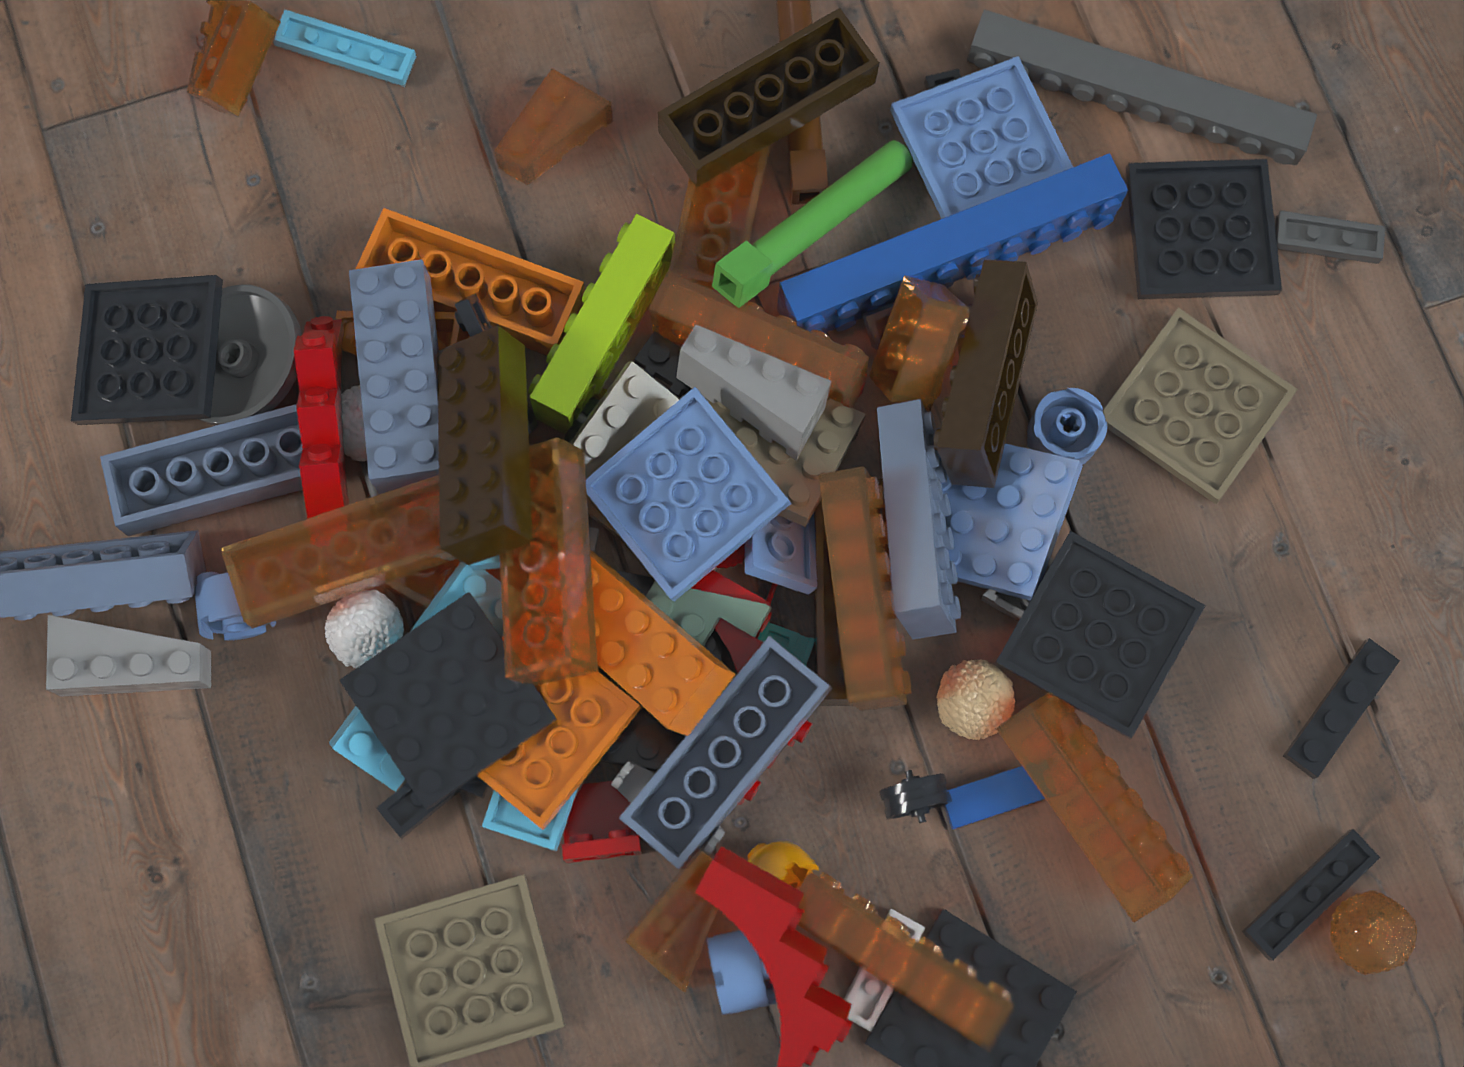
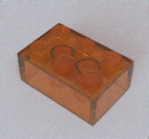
[869,275,969,411]

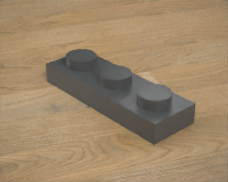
[1275,211,1386,264]

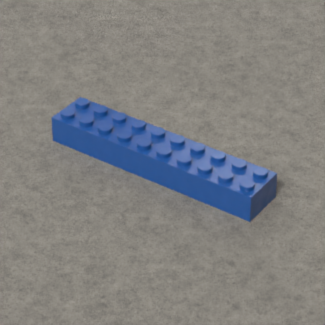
[777,153,1128,345]

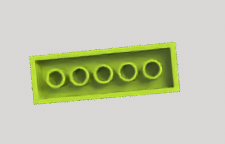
[528,213,676,434]

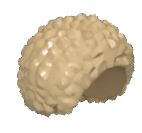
[937,660,1016,740]

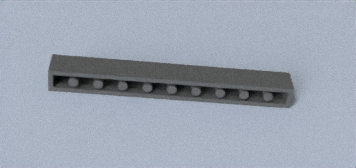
[967,9,1317,166]

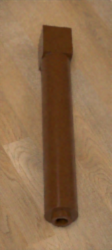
[776,0,828,205]

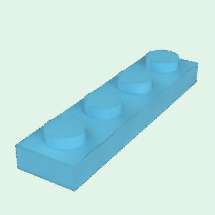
[272,10,416,86]

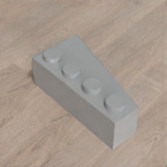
[676,325,831,460]
[46,615,211,697]

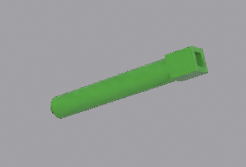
[712,140,913,308]

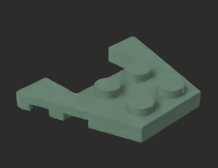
[646,581,772,647]

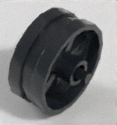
[879,770,952,824]

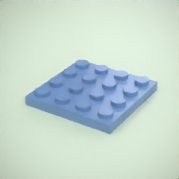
[890,56,1073,219]
[580,387,791,602]
[939,444,1083,601]

